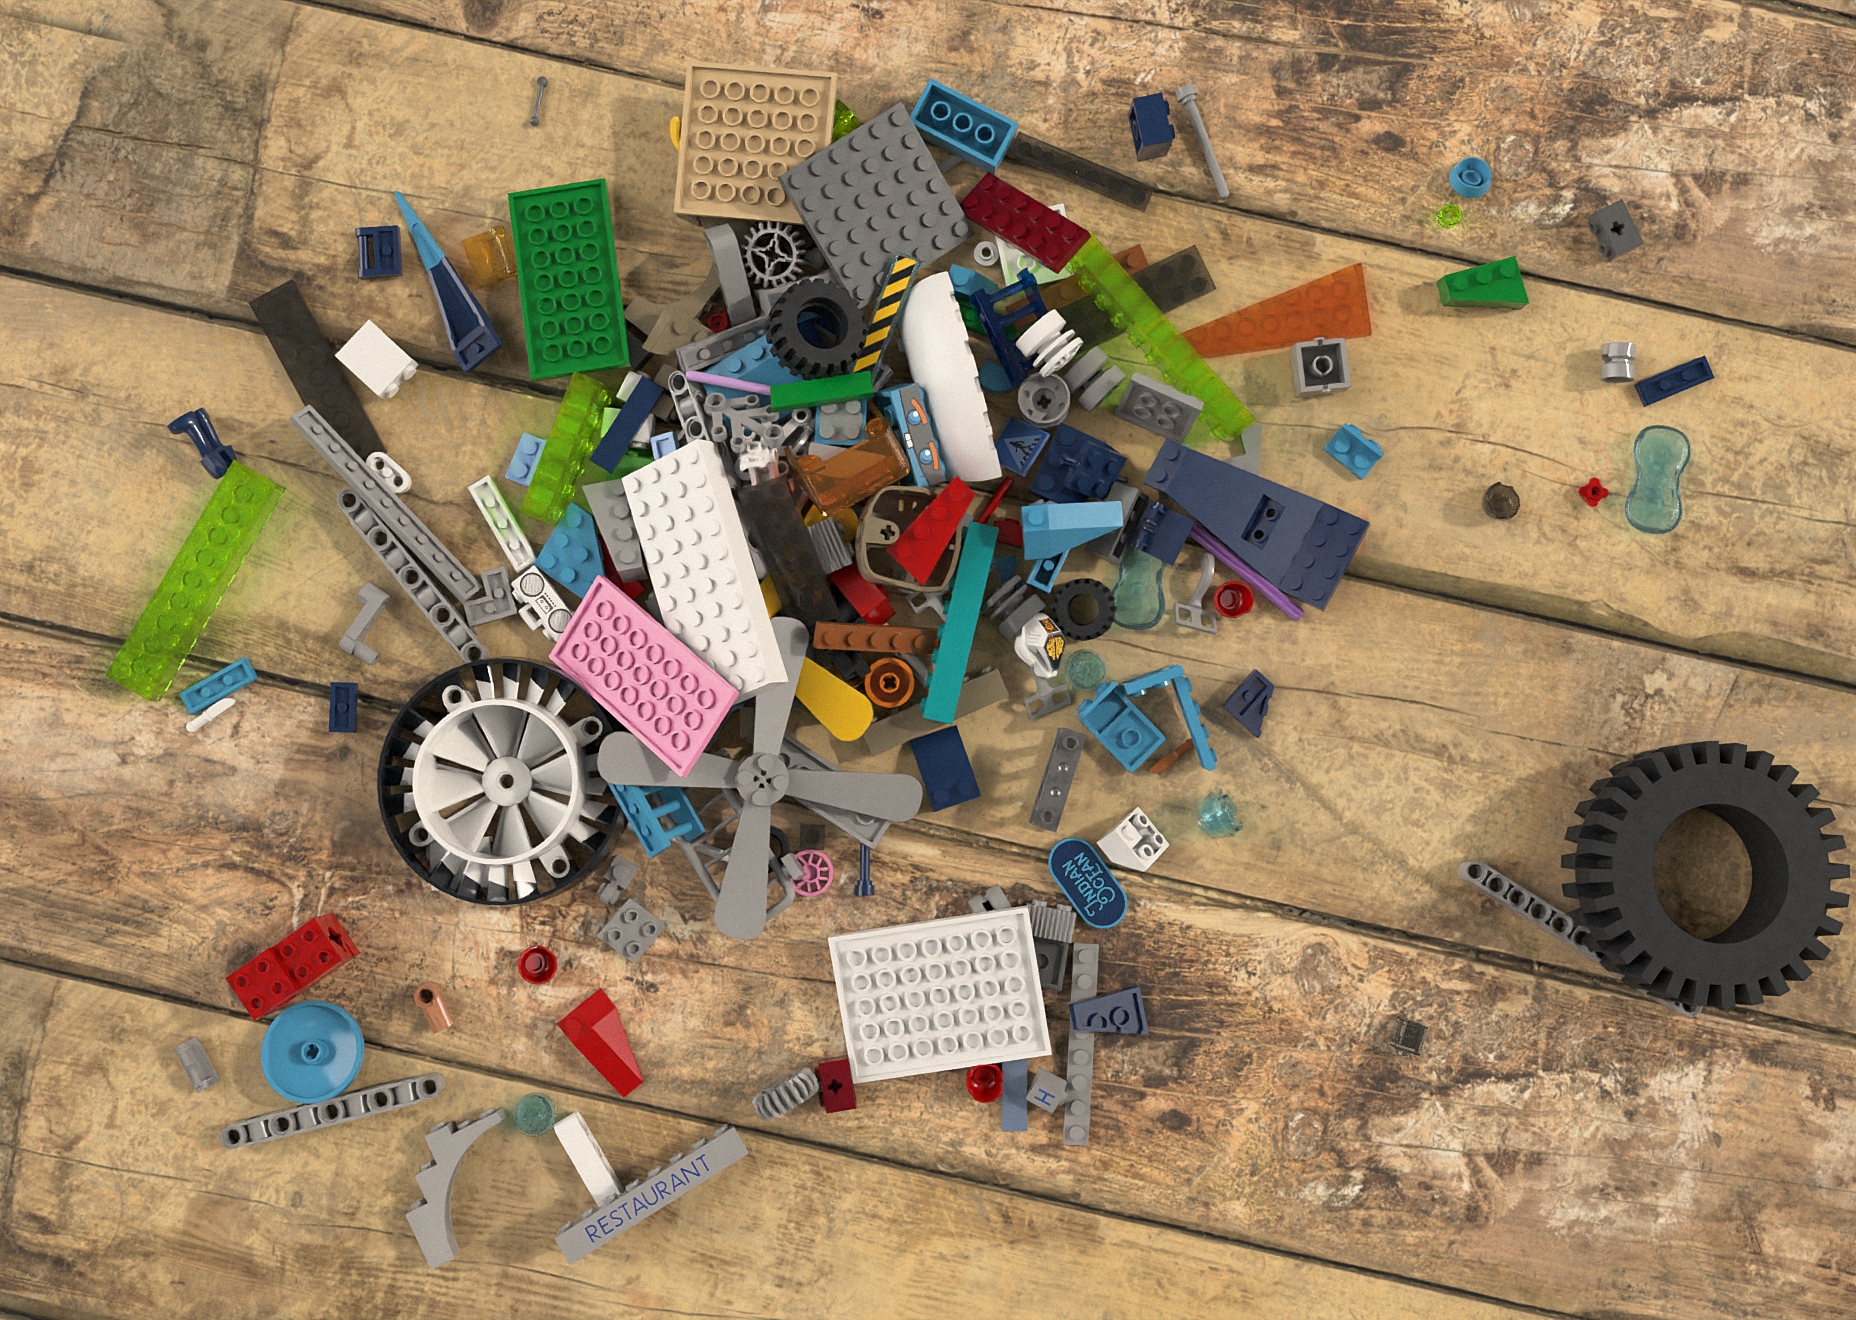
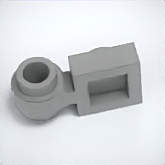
[596,855,639,905]

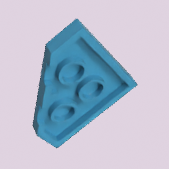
[533,502,608,599]

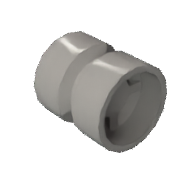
[1601,342,1636,383]
[968,883,1012,913]

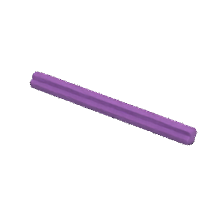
[1189,522,1304,621]

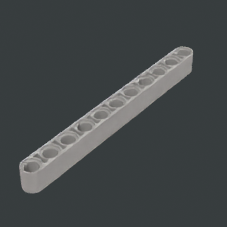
[1457,860,1702,1017]

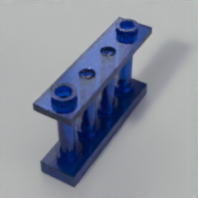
[969,268,1049,388]

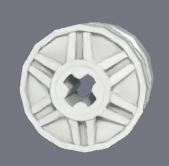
[1015,309,1084,377]

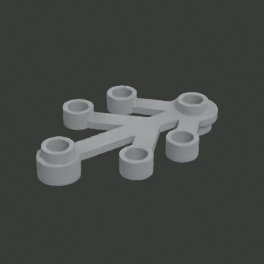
[704,393,785,453]

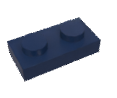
[329,682,358,733]

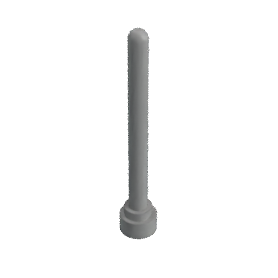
[1175,84,1229,199]

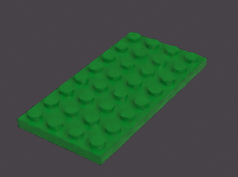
[508,178,631,382]

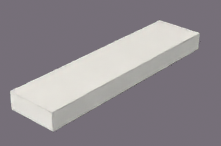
[467,475,537,573]

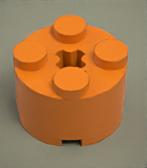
[865,658,915,708]

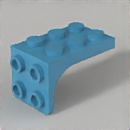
[1075,680,1167,773]

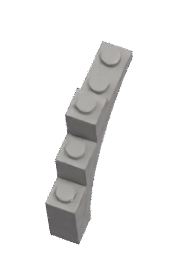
[405,1107,506,1270]

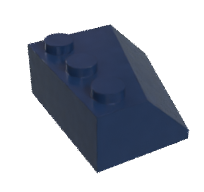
[1028,422,1119,504]

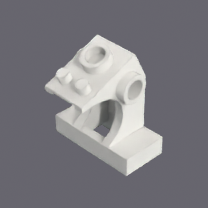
[739,441,795,504]

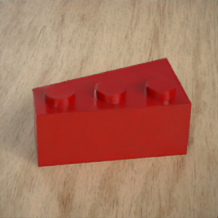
[827,552,897,625]

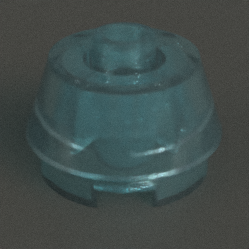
[1196,789,1243,839]

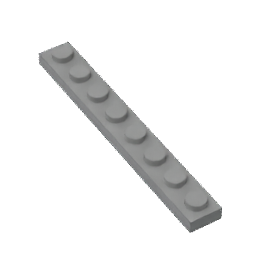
[1063,942,1099,1146]

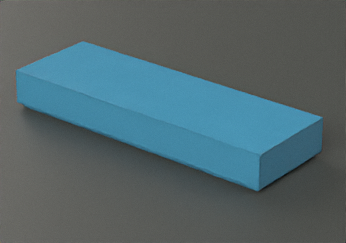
[179,657,259,715]

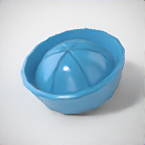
[1449,157,1492,198]

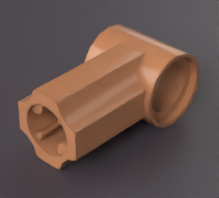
[414,981,455,1034]

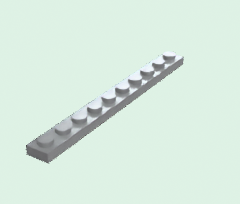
[289,404,483,604]

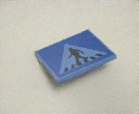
[994,416,1050,477]

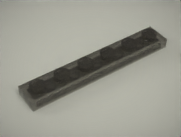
[1009,132,1155,213]

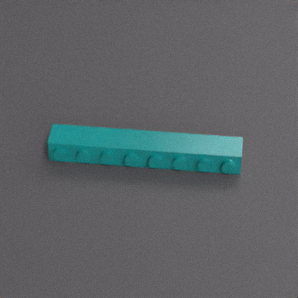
[919,521,999,725]

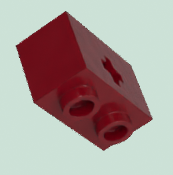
[815,1055,857,1114]

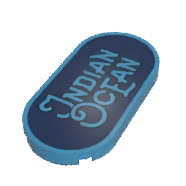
[1048,838,1128,929]

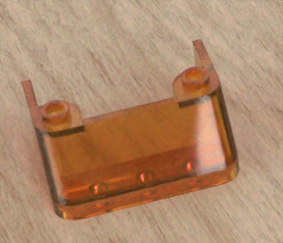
[783,401,910,516]

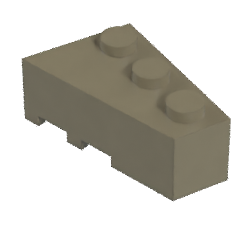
[642,305,720,365]

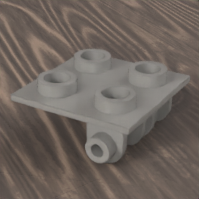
[597,897,667,964]

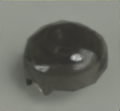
[1482,482,1520,521]

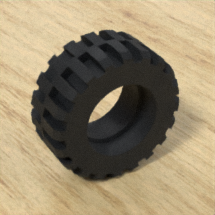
[765,278,867,381]

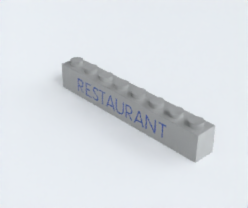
[555,1124,749,1265]

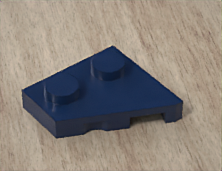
[1222,669,1274,738]

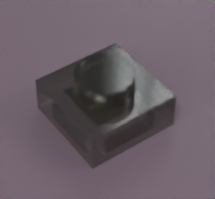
[799,824,826,850]

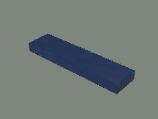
[589,376,665,474]

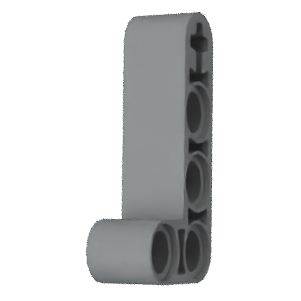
[704,223,757,327]

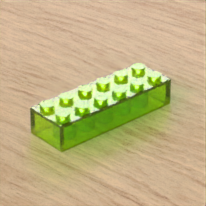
[519,372,612,528]

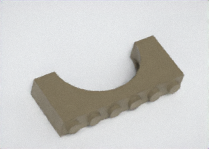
[624,216,762,338]

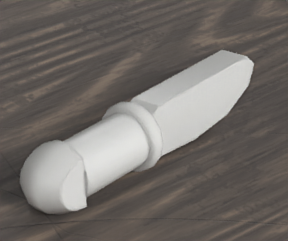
[186,698,236,733]

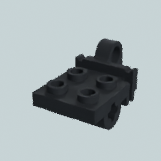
[805,596,871,679]

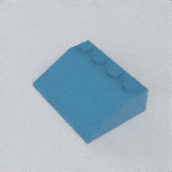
[702,334,815,445]

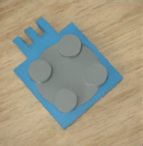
[814,398,869,448]

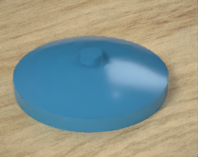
[261,1001,365,1103]

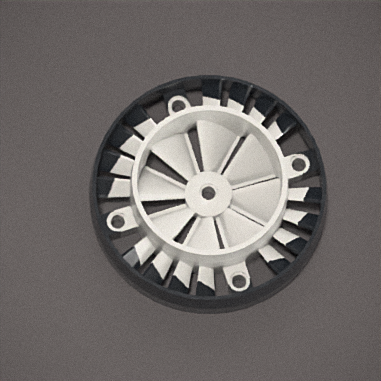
[377,656,628,907]

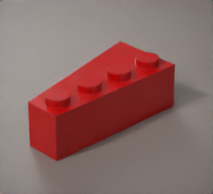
[886,476,976,586]

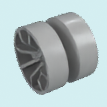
[1062,345,1127,413]

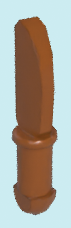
[1148,739,1195,773]

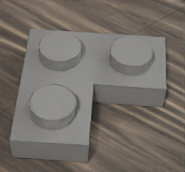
[463,566,519,628]

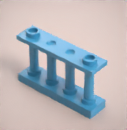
[607,782,706,859]

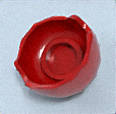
[1213,581,1254,618]
[517,945,557,984]
[966,1063,1004,1103]

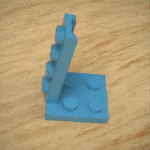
[1118,664,1217,771]

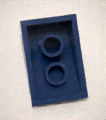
[910,725,981,812]

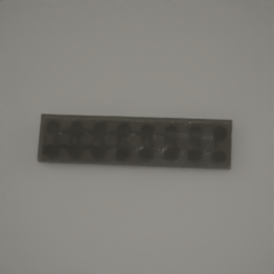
[1017,245,1217,373]
[249,279,388,463]

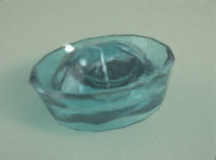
[1065,649,1106,692]
[514,1092,556,1137]

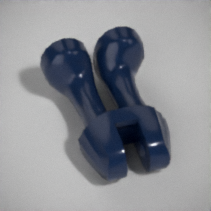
[167,408,239,479]

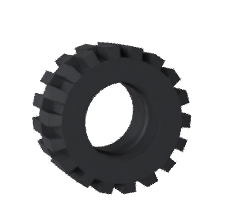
[1052,578,1117,641]

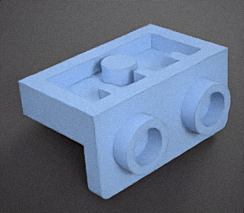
[505,432,554,490]

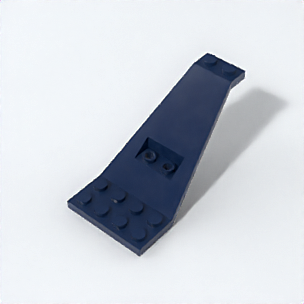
[1143,438,1370,612]

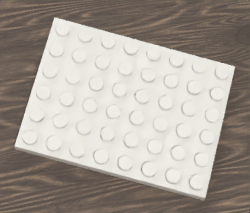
[828,905,1052,1084]

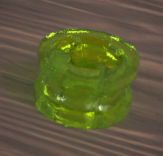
[1437,204,1462,229]

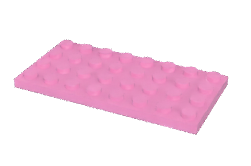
[549,575,740,777]

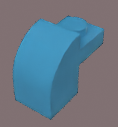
[977,347,1026,395]

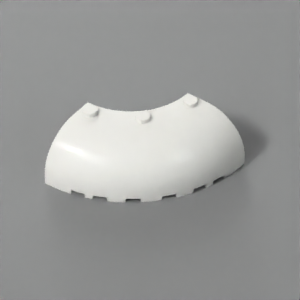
[896,271,1002,482]

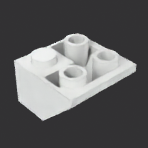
[1096,807,1169,872]

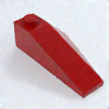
[557,988,644,1098]

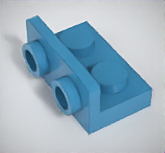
[1322,423,1384,480]

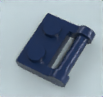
[355,225,403,280]

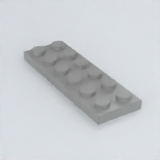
[761,733,892,851]

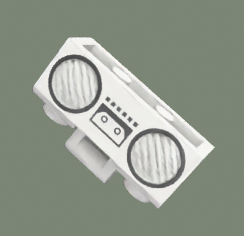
[511,566,575,642]

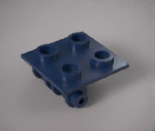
[1128,500,1195,566]

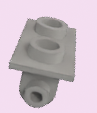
[174,1036,220,1093]

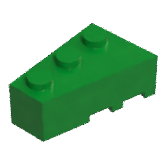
[1436,256,1529,310]

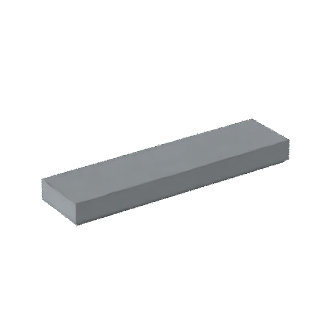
[675,315,769,374]

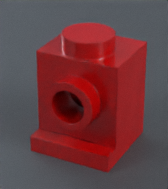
[993,518,1023,549]

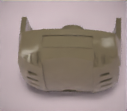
[854,486,962,592]

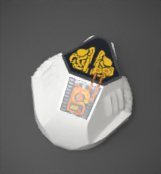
[1014,613,1066,679]

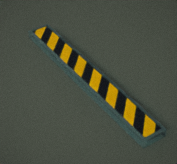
[849,251,921,385]

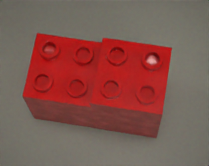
[225,912,360,1021]

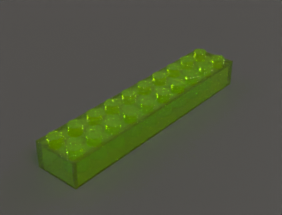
[1064,229,1256,443]
[105,459,287,701]

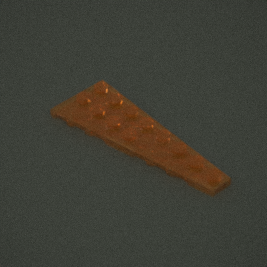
[1173,263,1372,362]

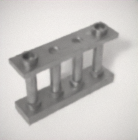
[1029,727,1087,832]

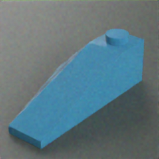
[1020,501,1123,560]

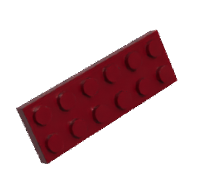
[959,172,1091,274]

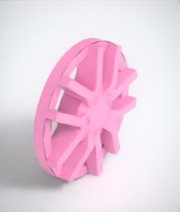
[790,849,834,896]

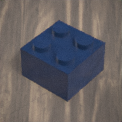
[1128,92,1175,162]

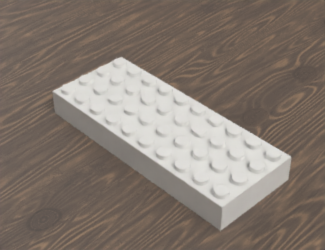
[622,439,789,706]

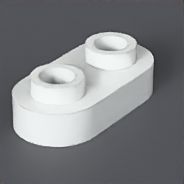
[366,452,411,494]

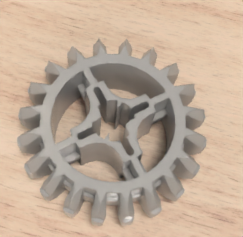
[740,221,807,288]
[752,1068,819,1121]

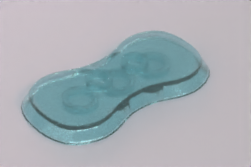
[1625,425,1691,534]
[1111,521,1167,630]

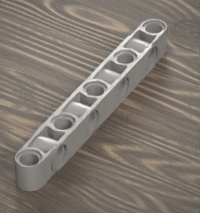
[668,371,770,580]
[337,489,490,663]
[220,1072,446,1149]

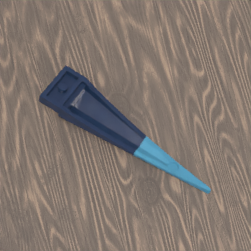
[394,191,503,372]

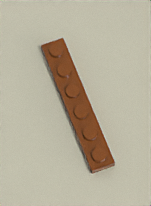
[1005,244,1150,330]
[813,621,941,654]

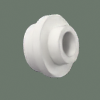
[974,241,998,267]

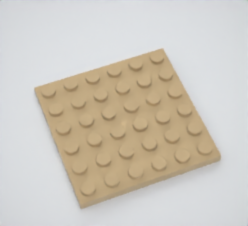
[674,61,838,225]

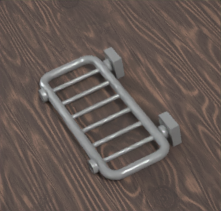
[649,749,807,922]

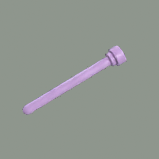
[685,370,771,396]

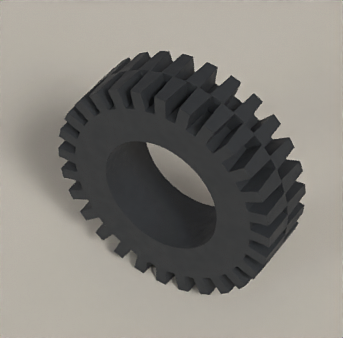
[1561,741,1851,1008]

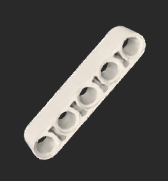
[554,1111,625,1207]

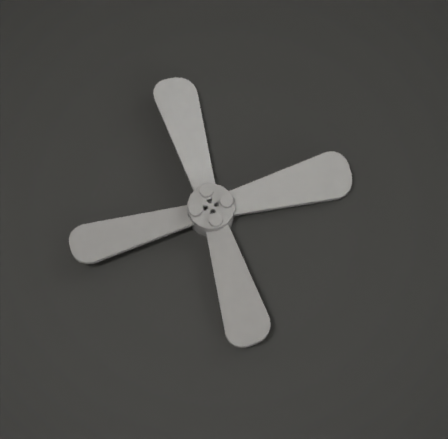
[598,616,923,939]

